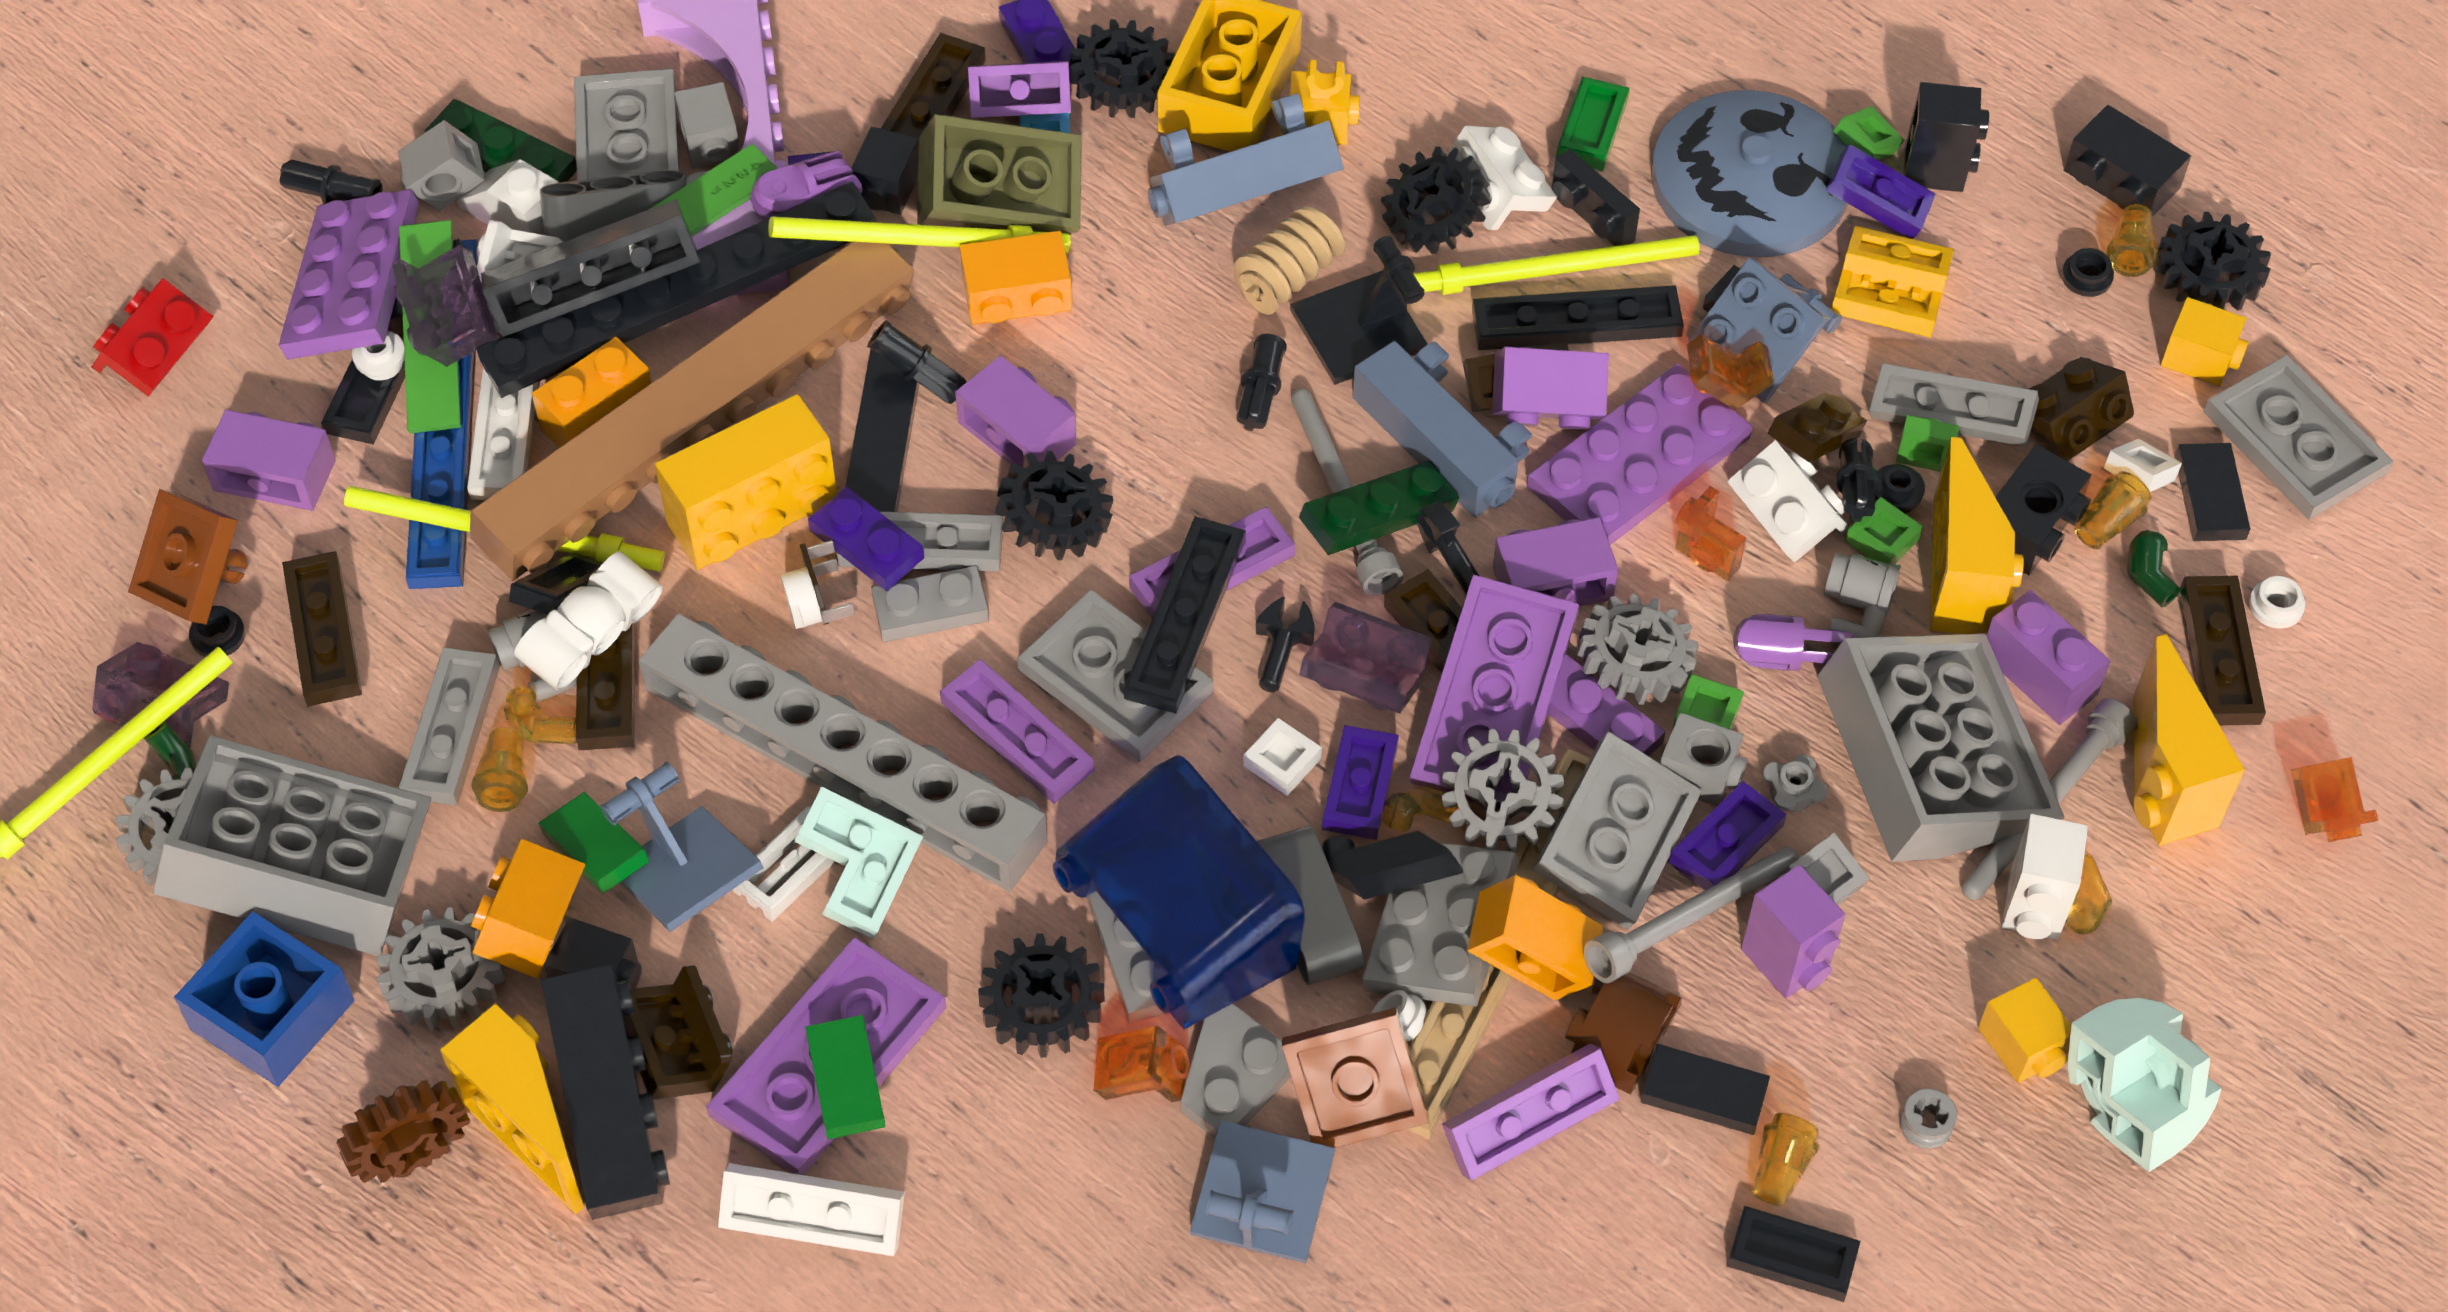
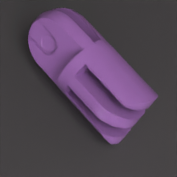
[750,150,863,219]
[1733,614,1854,671]

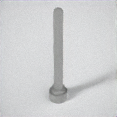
[1291,388,1403,596]
[1962,698,2138,900]
[1584,847,1799,983]

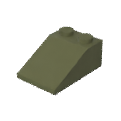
[917,114,1081,233]

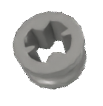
[1900,1088,1957,1149]

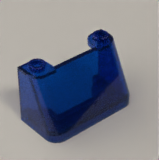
[1053,755,1305,1030]

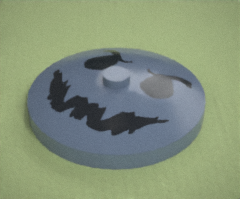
[1651,90,1848,257]

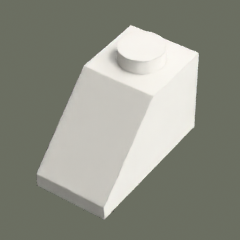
[457,159,559,235]

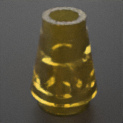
[2106,204,2159,277]
[2075,471,2152,549]
[471,727,528,812]
[1752,1113,1820,1206]

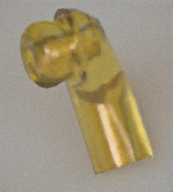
[504,687,577,744]
[1383,786,1458,832]
[2066,854,2112,934]

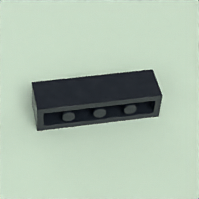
[481,199,700,337]
[541,964,670,1220]

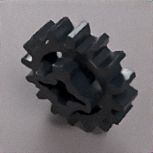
[1069,19,1175,118]
[1381,146,1491,254]
[2155,212,2271,310]
[995,451,1114,560]
[978,933,1105,1058]

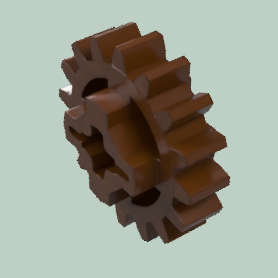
[336,1080,470,1183]

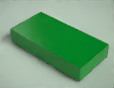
[1556,76,1630,171]
[539,792,650,894]
[805,1015,886,1140]

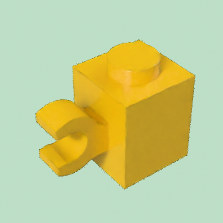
[1290,60,1360,145]

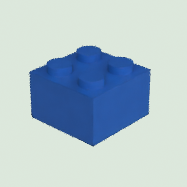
[174,911,355,1087]

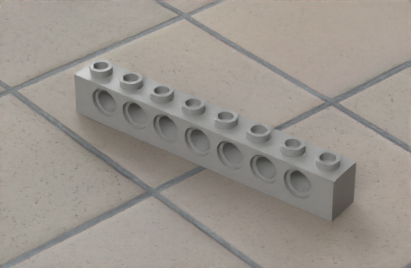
[639,613,1047,892]

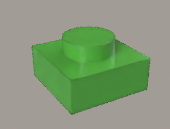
[1833,106,1905,161]
[1896,415,1959,472]
[1846,497,1924,564]
[1673,674,1744,730]

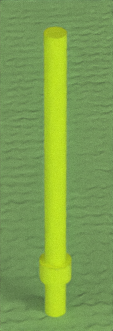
[768,216,1071,253]
[1413,235,1700,295]
[344,485,665,572]
[0,646,233,860]

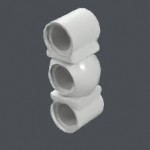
[514,551,663,691]

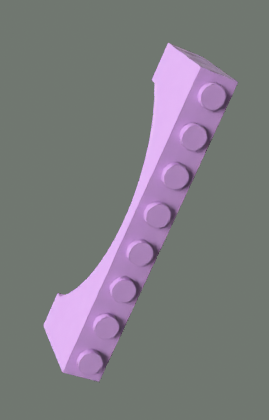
[638,0,798,296]

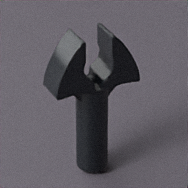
[1415,501,1479,596]
[1256,597,1315,693]

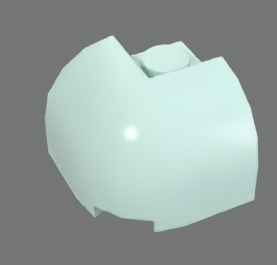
[2068,998,2222,1172]

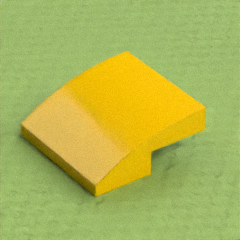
[1832,226,1954,338]

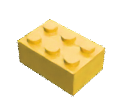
[1158,0,1302,152]
[654,394,837,570]

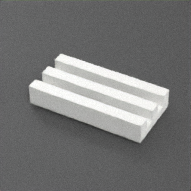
[732,806,835,922]

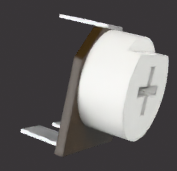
[780,540,855,629]

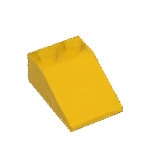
[1929,437,2024,636]
[2133,634,2245,846]
[440,1004,584,1215]

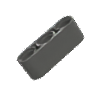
[540,170,686,242]
[1255,825,1364,985]

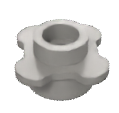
[1763,755,1828,812]

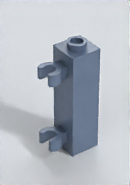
[1148,93,1344,226]
[1353,341,1532,518]

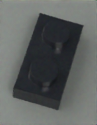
[1552,149,1640,246]

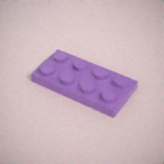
[278,189,419,360]
[1527,363,1752,545]
[1410,575,1579,809]
[706,937,946,1175]

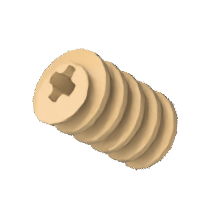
[1233,206,1345,315]

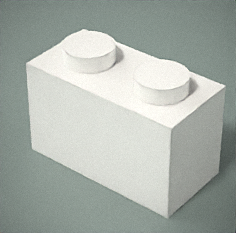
[2001,814,2088,940]

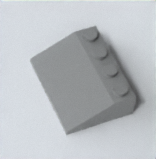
[1817,634,2065,862]
[153,735,431,956]

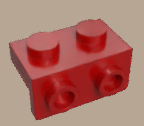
[91,278,214,397]

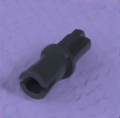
[279,159,383,204]
[867,320,966,404]
[1236,334,1287,431]
[1836,438,1879,522]

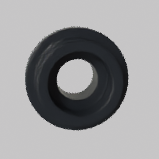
[2061,248,2114,297]
[1874,464,1925,514]
[189,606,246,657]

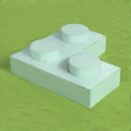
[794,786,923,939]

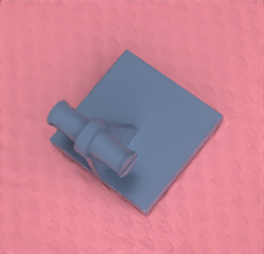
[1688,257,1842,403]
[600,762,763,932]
[1190,1120,1335,1264]

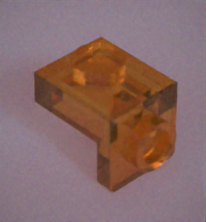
[1687,334,1774,410]
[1675,486,1746,582]
[2291,757,2379,842]
[1093,1025,1190,1102]

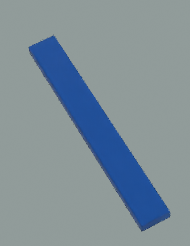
[406,239,478,589]

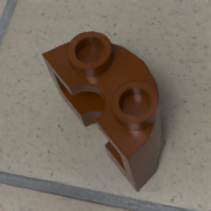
[1565,972,1682,1095]

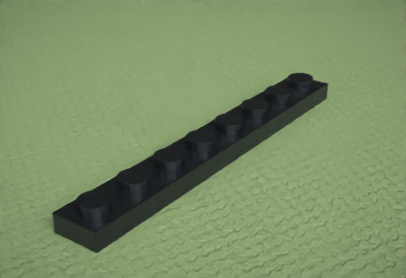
[476,181,876,398]

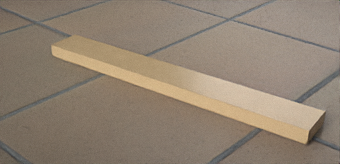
[1406,748,1590,1140]

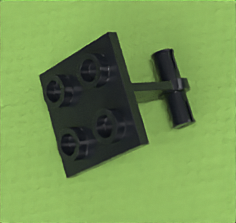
[1290,236,1428,385]

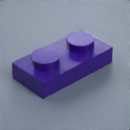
[998,0,1075,74]
[1825,144,1936,239]
[808,486,924,591]
[1322,725,1399,840]
[1669,781,1787,890]

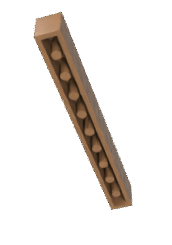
[470,242,914,582]

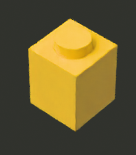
[2161,297,2249,387]
[1978,977,2071,1083]

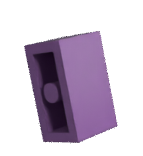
[968,61,1071,118]
[1492,347,1609,429]
[955,355,1076,467]
[202,410,336,511]
[1493,517,1618,606]
[1987,589,2111,725]
[1741,864,1845,999]

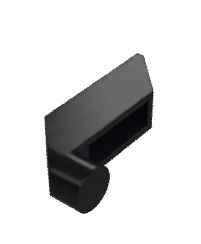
[1322,831,1463,900]

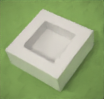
[2104,438,2182,493]
[1243,718,1322,796]

